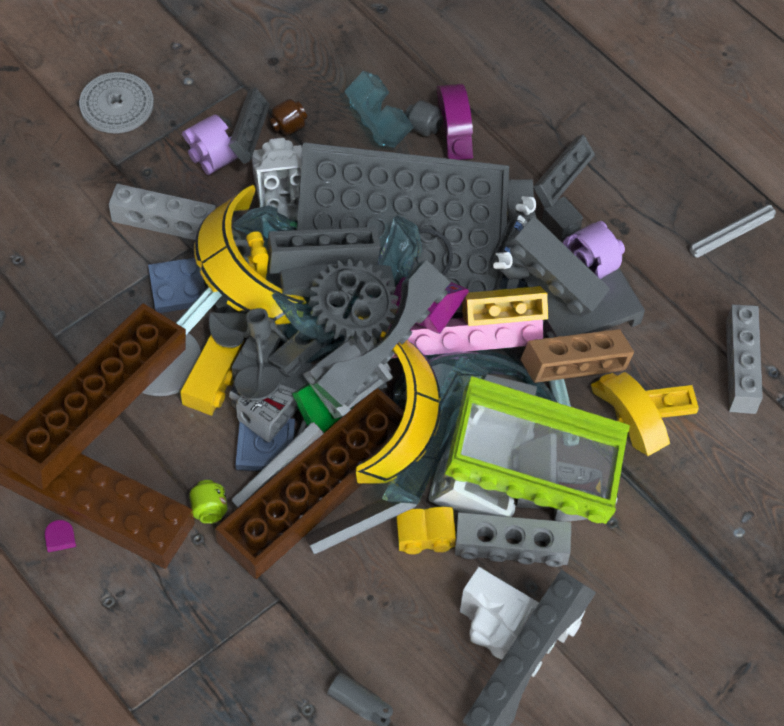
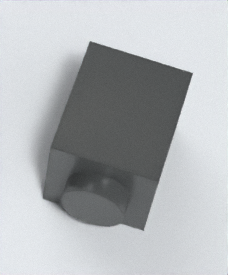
[542,197,583,242]

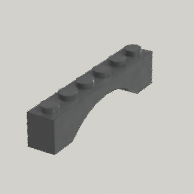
[312,260,451,408]
[462,570,596,726]

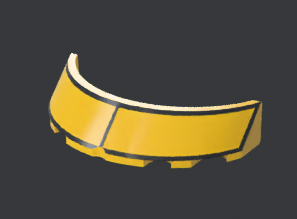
[194,185,306,325]
[356,317,441,483]

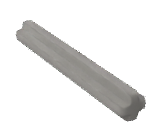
[689,204,776,258]

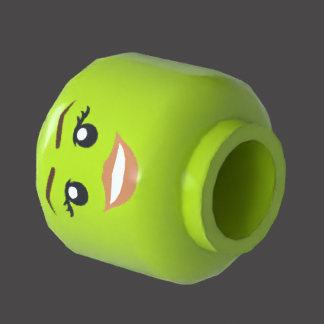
[189,480,228,524]

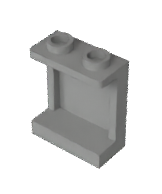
[303,336,393,419]

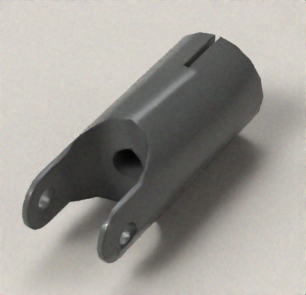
[327,672,393,726]

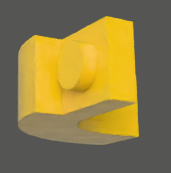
[591,372,670,456]

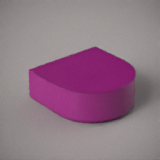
[45,520,76,552]

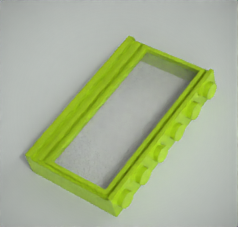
[445,376,630,524]

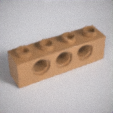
[521,329,634,383]

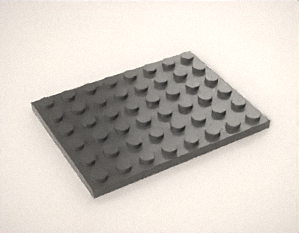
[296,142,509,315]

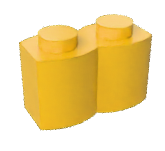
[396,507,456,554]

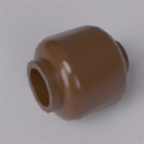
[269,99,308,136]

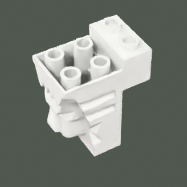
[252,138,302,242]
[460,567,585,677]

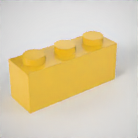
[462,286,548,326]
[181,335,245,416]

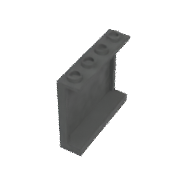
[520,242,645,339]

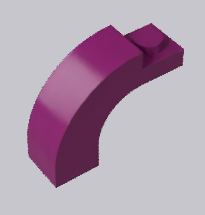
[437,84,473,160]

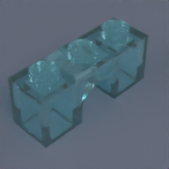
[344,71,414,148]

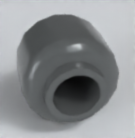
[405,100,443,137]

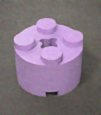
[182,115,238,175]
[563,221,625,279]

